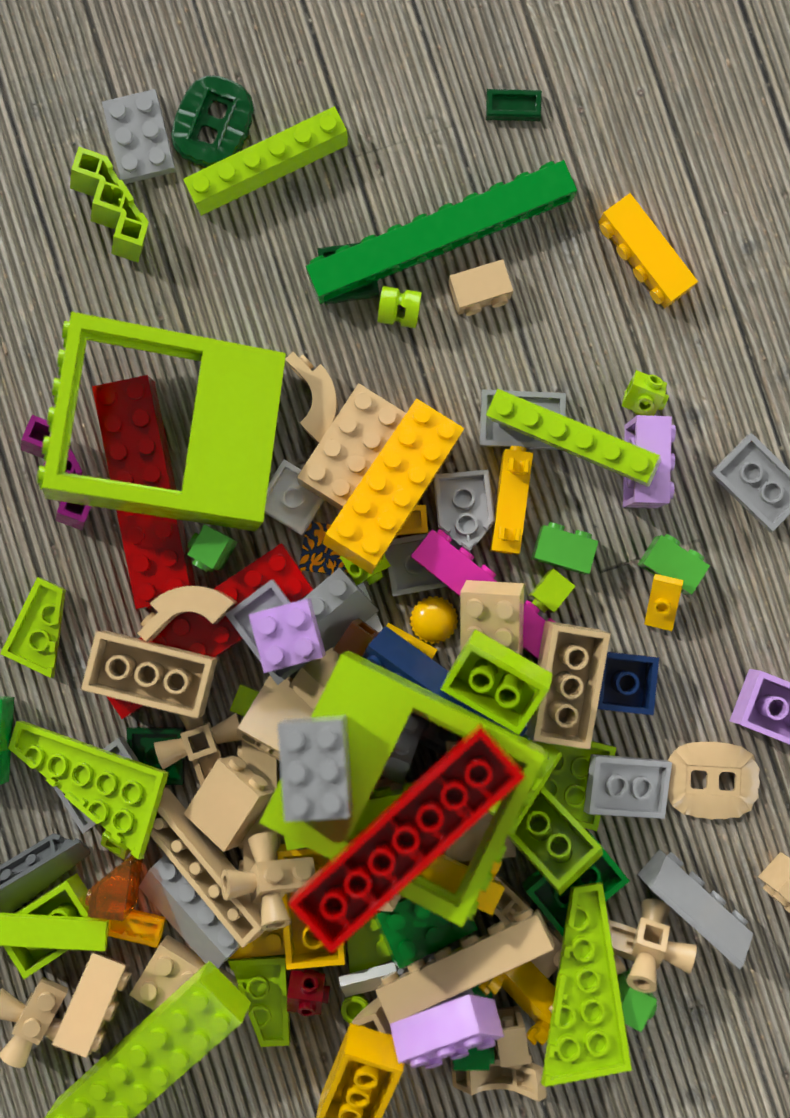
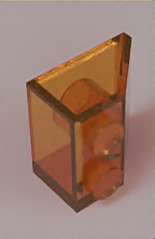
[85,854,143,921]

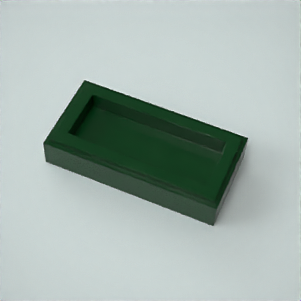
[486,89,542,122]

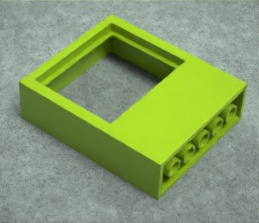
[37,311,286,531]
[259,650,548,927]

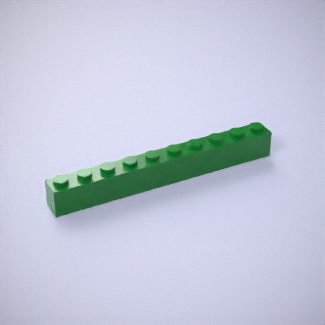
[306,160,577,304]

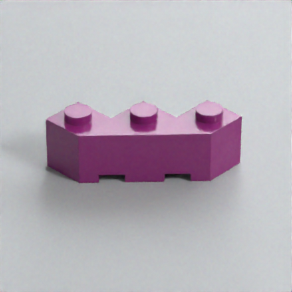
[21,415,92,531]

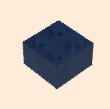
[597,651,659,715]

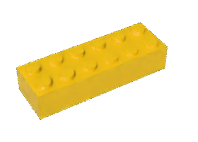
[323,398,464,574]

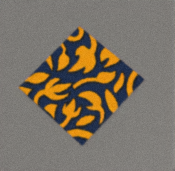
[299,521,348,575]

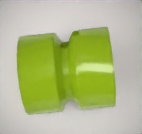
[377,286,422,329]

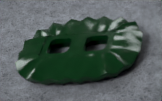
[171,75,254,167]

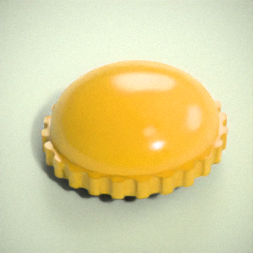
[410,596,458,644]

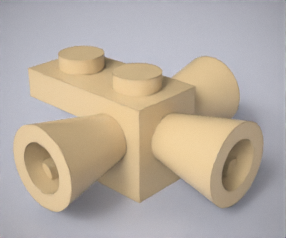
[154,713,241,786]
[221,832,315,930]
[608,899,697,993]
[0,977,68,1068]

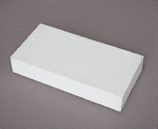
[339,962,398,997]

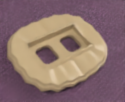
[668,742,760,820]

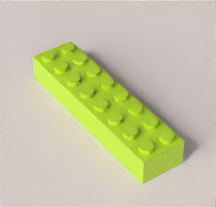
[45,960,251,1118]

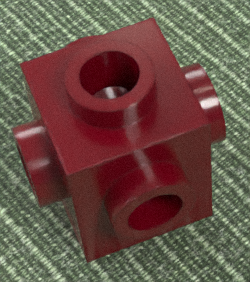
[287,969,330,1017]

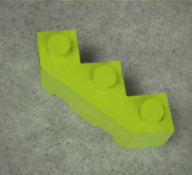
[70,147,149,263]

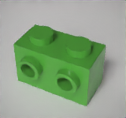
[531,522,599,575]
[187,524,238,573]
[637,534,710,595]
[617,968,657,1032]

